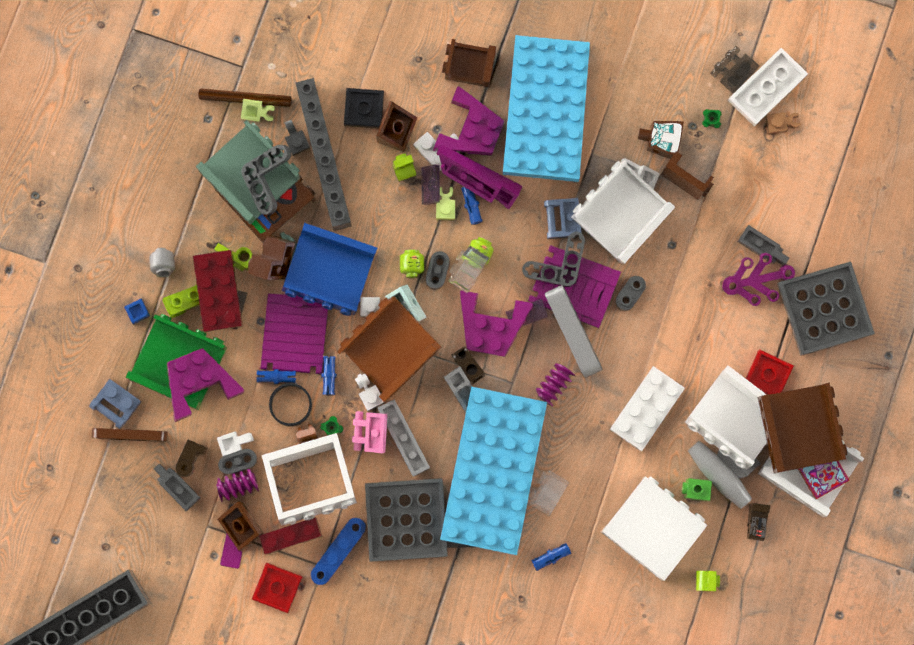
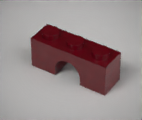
[259,517,323,555]

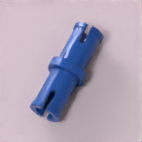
[461,187,483,225]
[322,356,337,395]
[256,369,296,384]
[531,543,572,571]

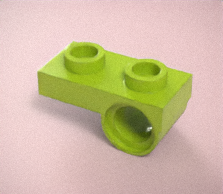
[393,153,417,182]
[214,243,253,272]
[162,285,200,318]
[696,571,720,591]

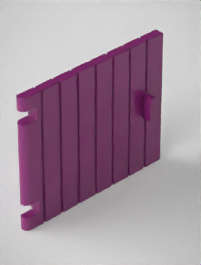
[528,245,621,329]
[260,293,328,374]

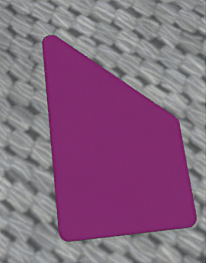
[220,533,242,569]

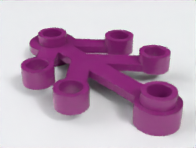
[722,253,795,306]

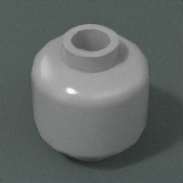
[149,248,175,277]

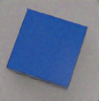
[124,298,150,325]

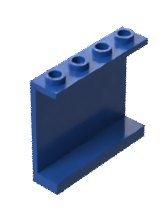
[282,223,377,316]

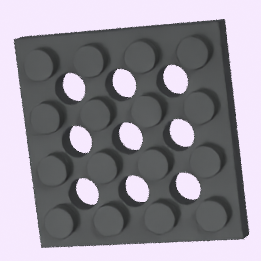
[777,261,875,356]
[365,478,448,562]

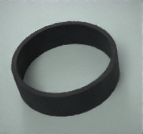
[269,383,312,426]

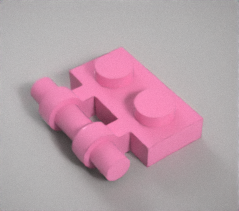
[352,411,387,453]

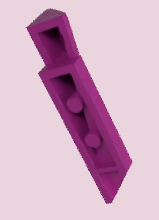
[436,145,522,209]

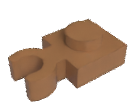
[765,112,801,135]

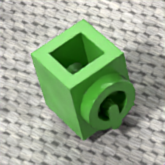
[682,478,712,501]

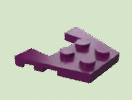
[433,86,504,156]
[460,290,534,357]
[167,348,244,422]

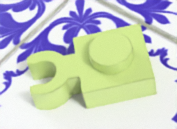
[241,99,275,122]
[436,187,455,220]

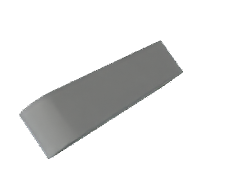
[545,285,603,378]

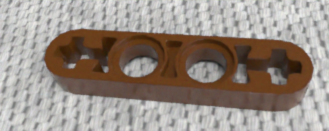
[92,428,168,442]

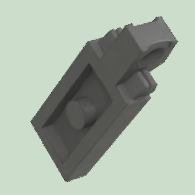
[737,225,790,265]
[154,464,201,512]

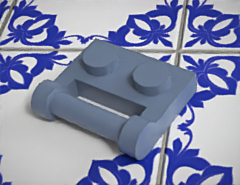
[544,198,581,239]
[89,379,142,429]

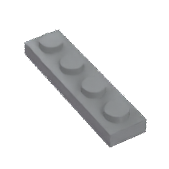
[378,399,430,477]

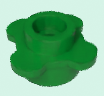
[702,109,722,128]
[320,416,343,436]

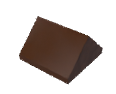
[376,101,418,152]
[217,501,264,551]

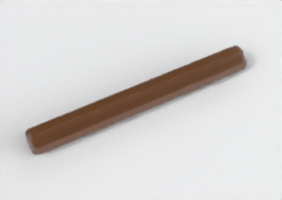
[198,88,292,107]

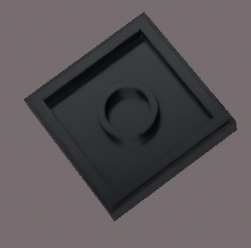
[344,88,384,128]

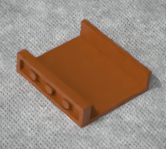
[337,297,442,402]

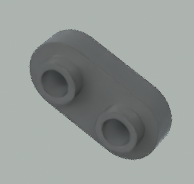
[426,251,450,290]
[615,276,646,311]
[218,449,257,475]

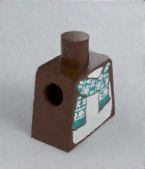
[638,121,684,159]

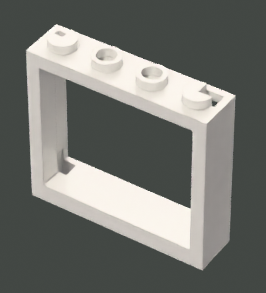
[262,433,357,526]

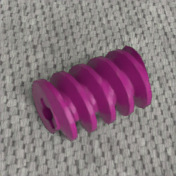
[535,363,576,407]
[216,469,259,502]

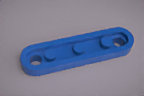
[311,518,366,585]

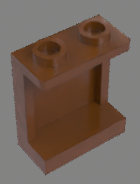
[442,39,496,87]
[661,151,714,200]

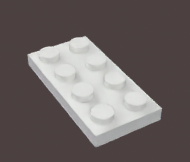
[728,48,808,127]
[609,366,685,451]

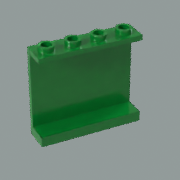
[125,314,227,410]

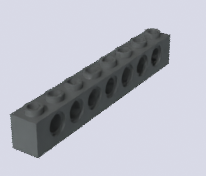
[295,78,352,231]

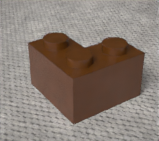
[248,236,295,280]

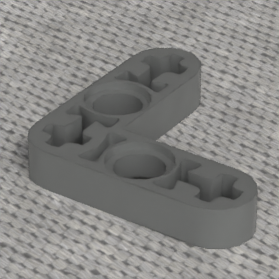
[241,145,291,215]
[522,232,585,287]

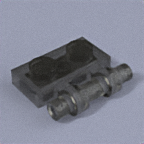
[710,46,760,94]

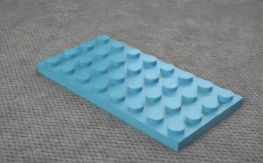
[503,35,590,182]
[440,386,547,555]

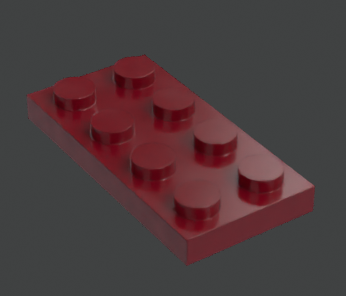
[193,250,243,332]

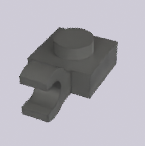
[284,120,310,156]

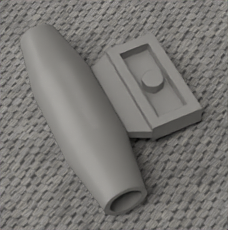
[688,441,761,509]

